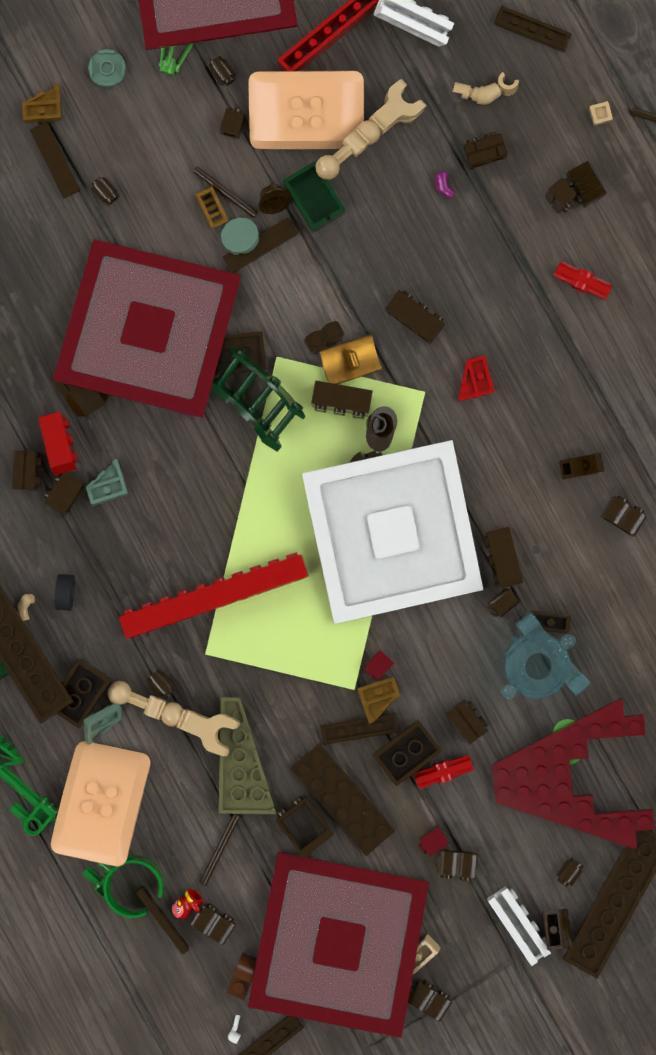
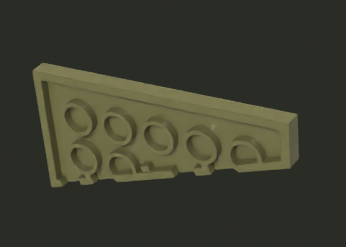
[219,697,277,814]

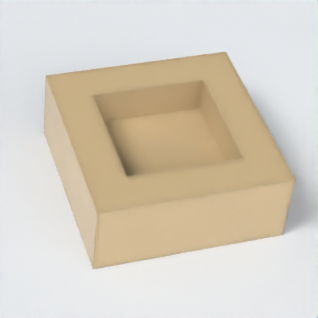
[589,101,613,126]

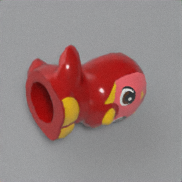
[172,889,203,919]

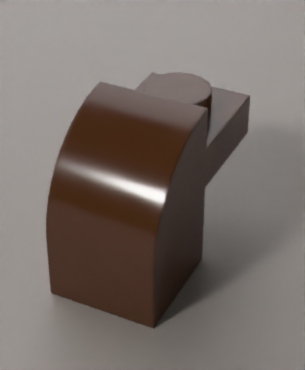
[226,953,257,1000]

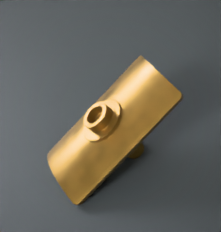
[319,334,382,384]

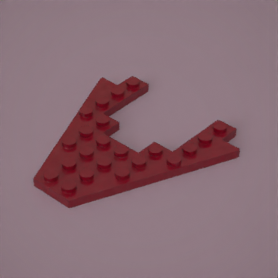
[492,698,655,849]

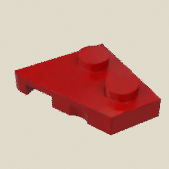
[458,355,495,402]

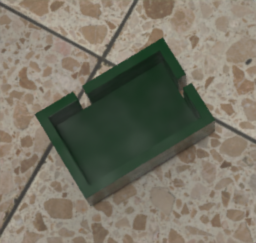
[283,161,345,233]

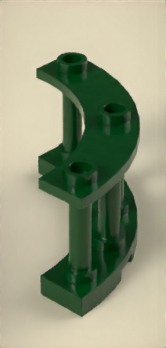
[211,346,306,452]

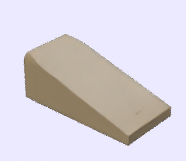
[413,934,440,974]

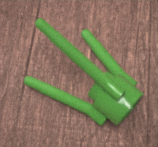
[159,43,194,76]

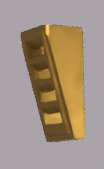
[194,186,229,229]

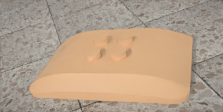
[249,71,364,149]
[51,741,151,867]

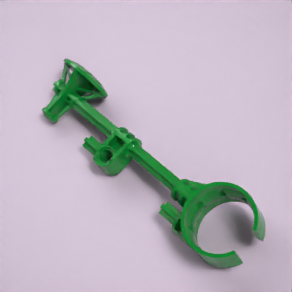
[0,734,165,918]

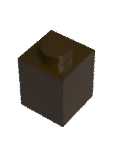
[220,107,245,139]

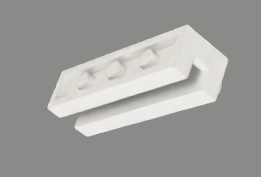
[374,0,454,47]
[487,886,551,966]

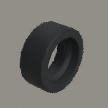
[54,574,75,611]

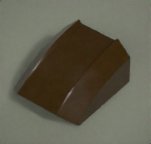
[54,382,109,417]

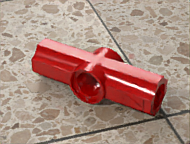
[553,261,612,300]
[414,755,474,789]

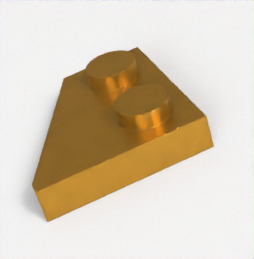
[22,83,62,123]
[357,677,400,724]

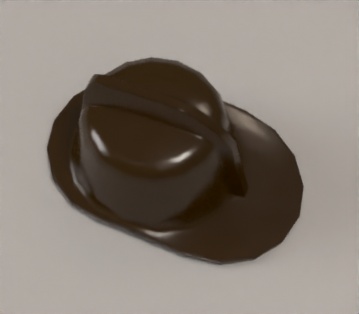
[259,183,291,214]
[366,406,397,452]

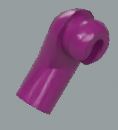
[435,171,455,199]

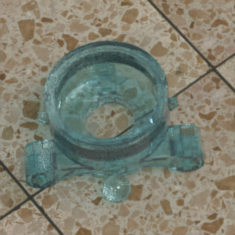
[501,612,591,699]

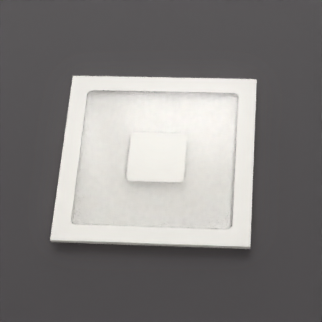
[302,440,483,624]

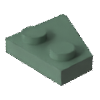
[86,459,129,506]
[84,704,121,745]

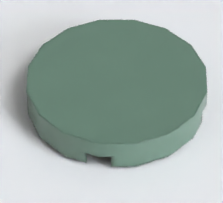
[88,49,127,88]
[221,218,259,255]

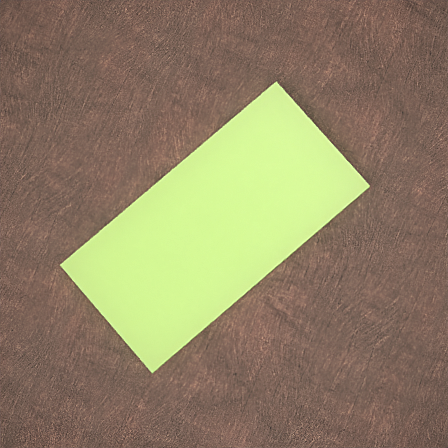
[205,357,425,690]

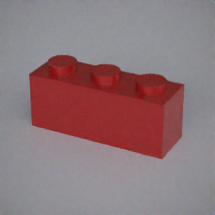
[38,411,78,475]

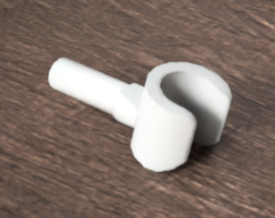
[228,1015,241,1044]

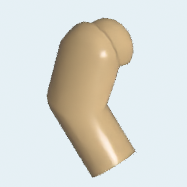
[17,594,35,621]

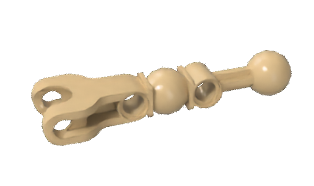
[315,79,427,180]
[107,680,240,756]

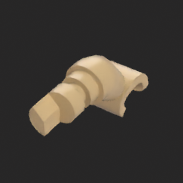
[453,72,519,105]

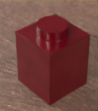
[364,650,394,680]
[418,825,450,857]

